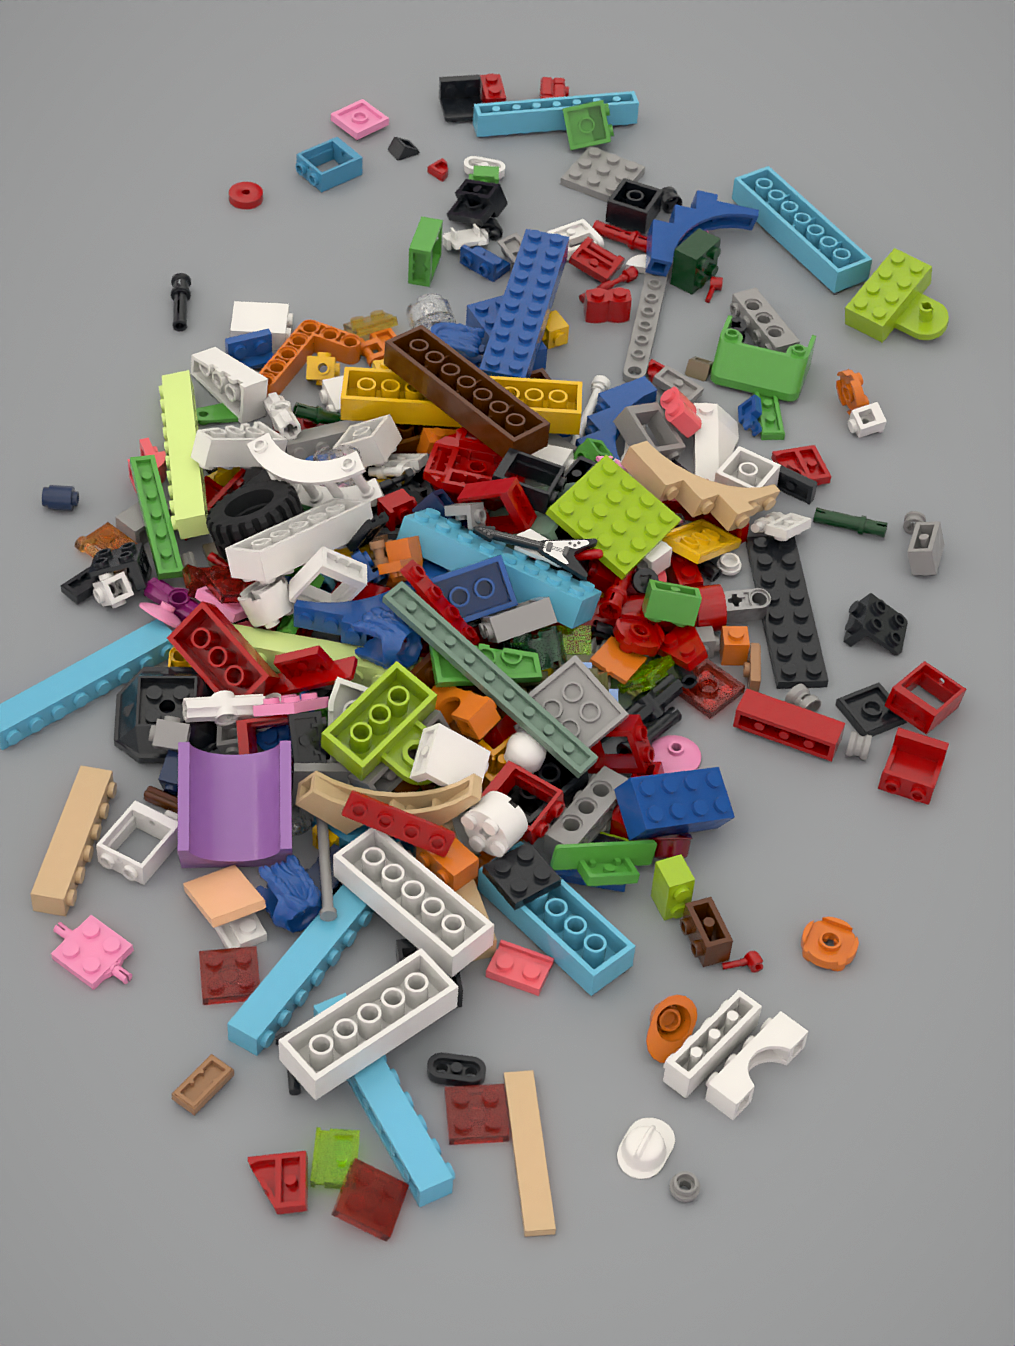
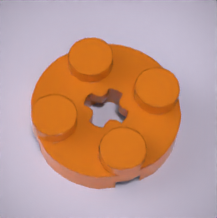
[836,369,869,415]
[801,917,859,971]

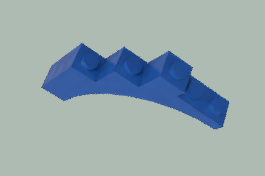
[645,190,759,277]
[575,376,657,461]
[294,559,450,647]

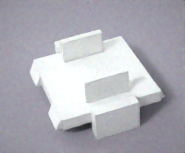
[442,224,489,251]

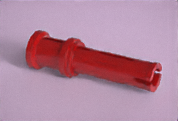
[592,220,647,254]
[599,566,637,620]

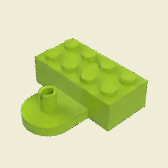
[845,248,949,343]

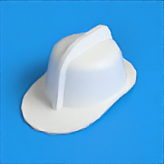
[617,1118,675,1179]

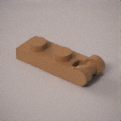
[369,534,393,568]

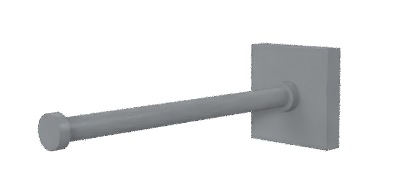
[292,763,349,922]

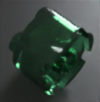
[510,625,568,670]

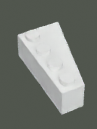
[191,347,268,424]
[190,421,288,470]

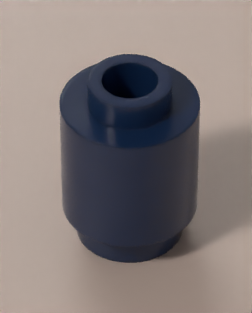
[42,485,79,511]

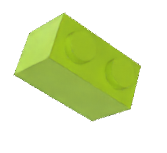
[650,854,695,921]

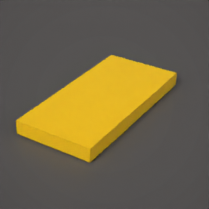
[662,519,742,564]

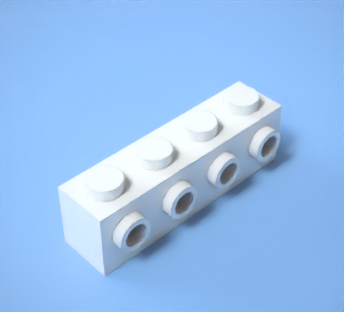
[663,990,762,1098]

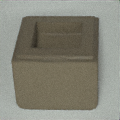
[685,356,713,381]

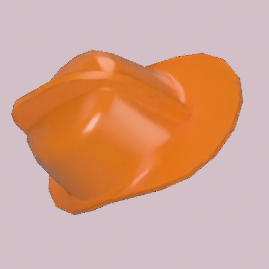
[646,994,698,1063]

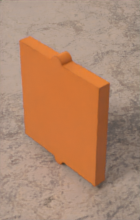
[589,636,647,685]

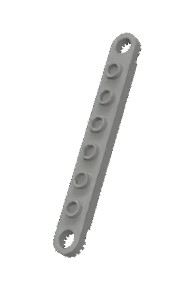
[623,273,668,383]

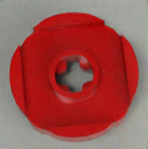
[613,612,665,657]

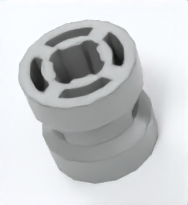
[785,683,822,713]

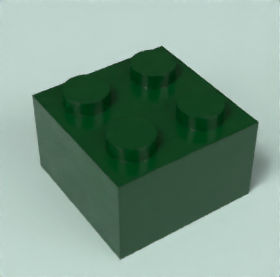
[670,228,721,295]

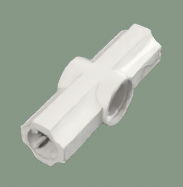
[263,392,301,440]
[182,690,266,726]

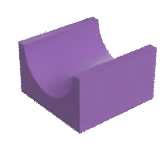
[177,741,293,868]

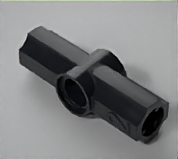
[625,674,683,738]

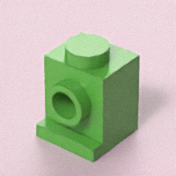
[469,165,499,184]

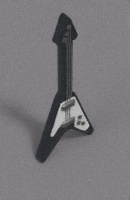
[473,526,597,581]

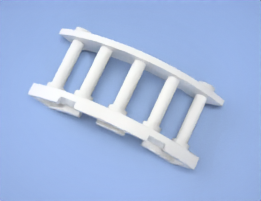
[247,433,384,510]

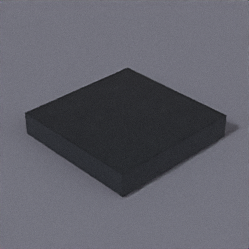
[835,682,907,737]

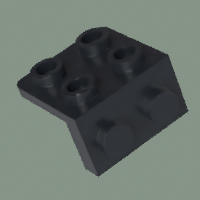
[843,593,908,656]

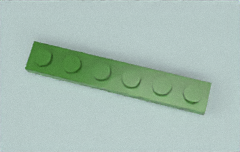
[129,455,184,580]

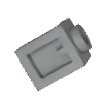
[444,502,486,530]

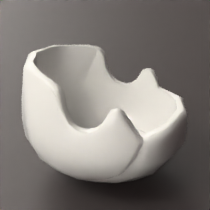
[504,731,547,773]

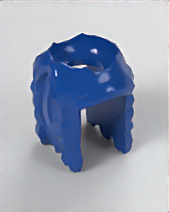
[431,322,485,368]
[351,607,423,669]
[255,855,322,933]

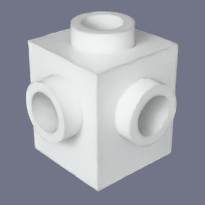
[93,571,134,609]

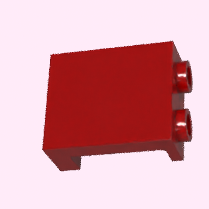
[878,727,949,805]

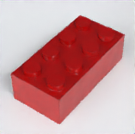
[167,601,281,696]

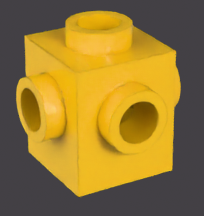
[306,352,340,386]

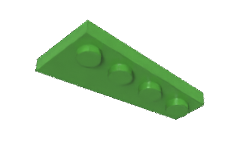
[428,643,542,687]

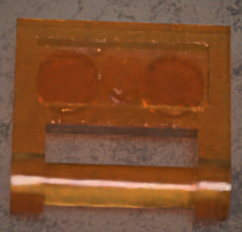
[75,522,137,572]

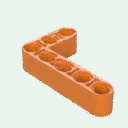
[259,320,361,396]

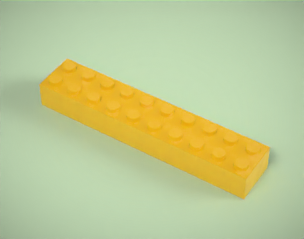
[341,367,582,435]

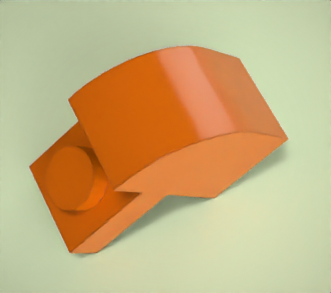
[377,536,423,583]

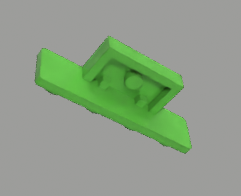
[550,840,657,887]

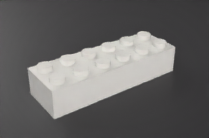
[225,498,373,584]
[333,828,494,977]
[279,948,458,1101]

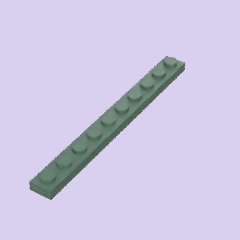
[382,581,598,778]

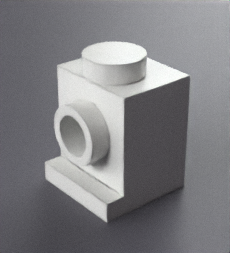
[848,402,887,438]

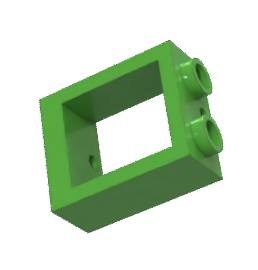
[408,216,443,287]

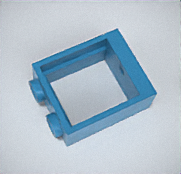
[296,137,363,192]

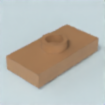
[743,643,761,692]
[171,1054,234,1116]

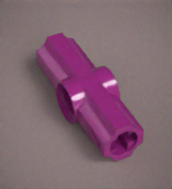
[144,577,199,621]

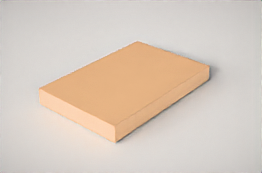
[183,865,266,928]

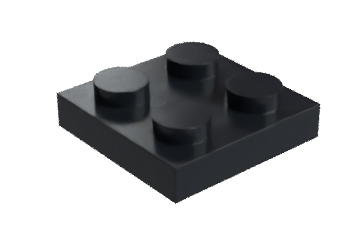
[482,841,561,910]

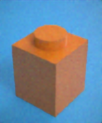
[719,626,750,666]

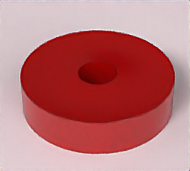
[229,182,263,209]

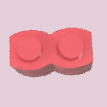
[660,386,702,438]

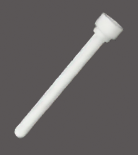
[570,375,611,445]

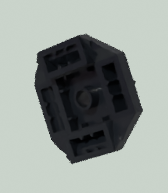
[114,667,217,763]

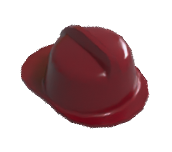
[648,833,693,860]

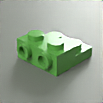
[562,100,614,150]

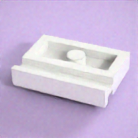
[215,913,267,955]

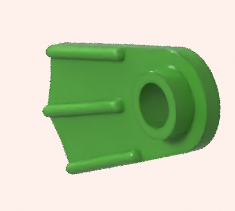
[197,403,239,425]

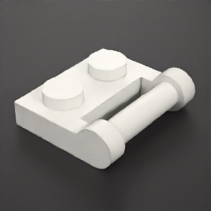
[547,219,604,261]

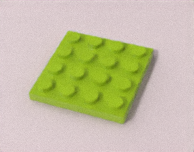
[545,455,681,580]

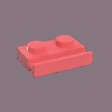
[485,939,554,996]

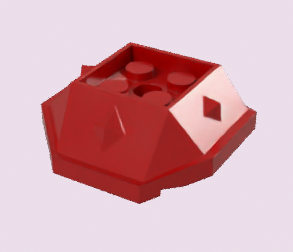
[423,427,526,511]

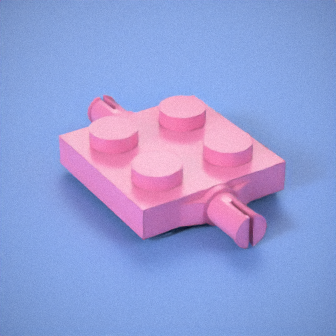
[51,915,134,990]

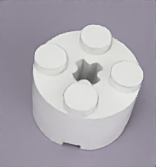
[237,575,295,629]
[461,791,528,858]

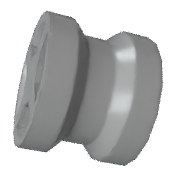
[845,731,872,761]

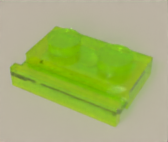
[617,655,675,694]
[310,1127,360,1190]

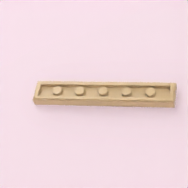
[503,1070,556,1237]

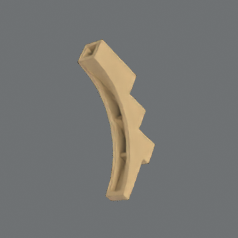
[621,441,780,531]
[295,771,482,838]

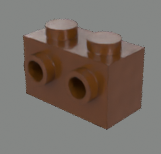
[680,897,733,967]

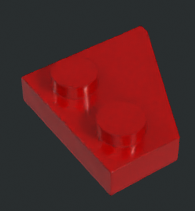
[771,445,831,485]
[657,625,708,672]
[248,1151,308,1215]

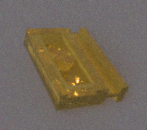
[343,310,398,337]

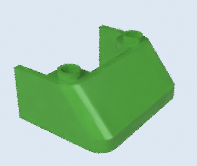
[710,315,816,401]

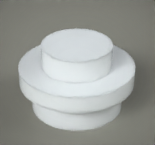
[717,553,742,576]

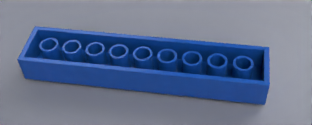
[479,229,569,378]

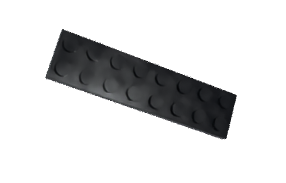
[745,536,829,689]

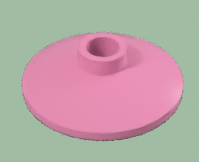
[139,601,181,629]
[651,735,701,773]

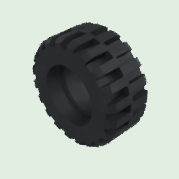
[206,480,304,561]

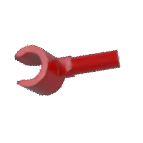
[705,277,723,303]
[722,950,763,973]

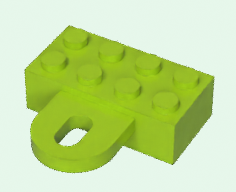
[321,661,437,785]

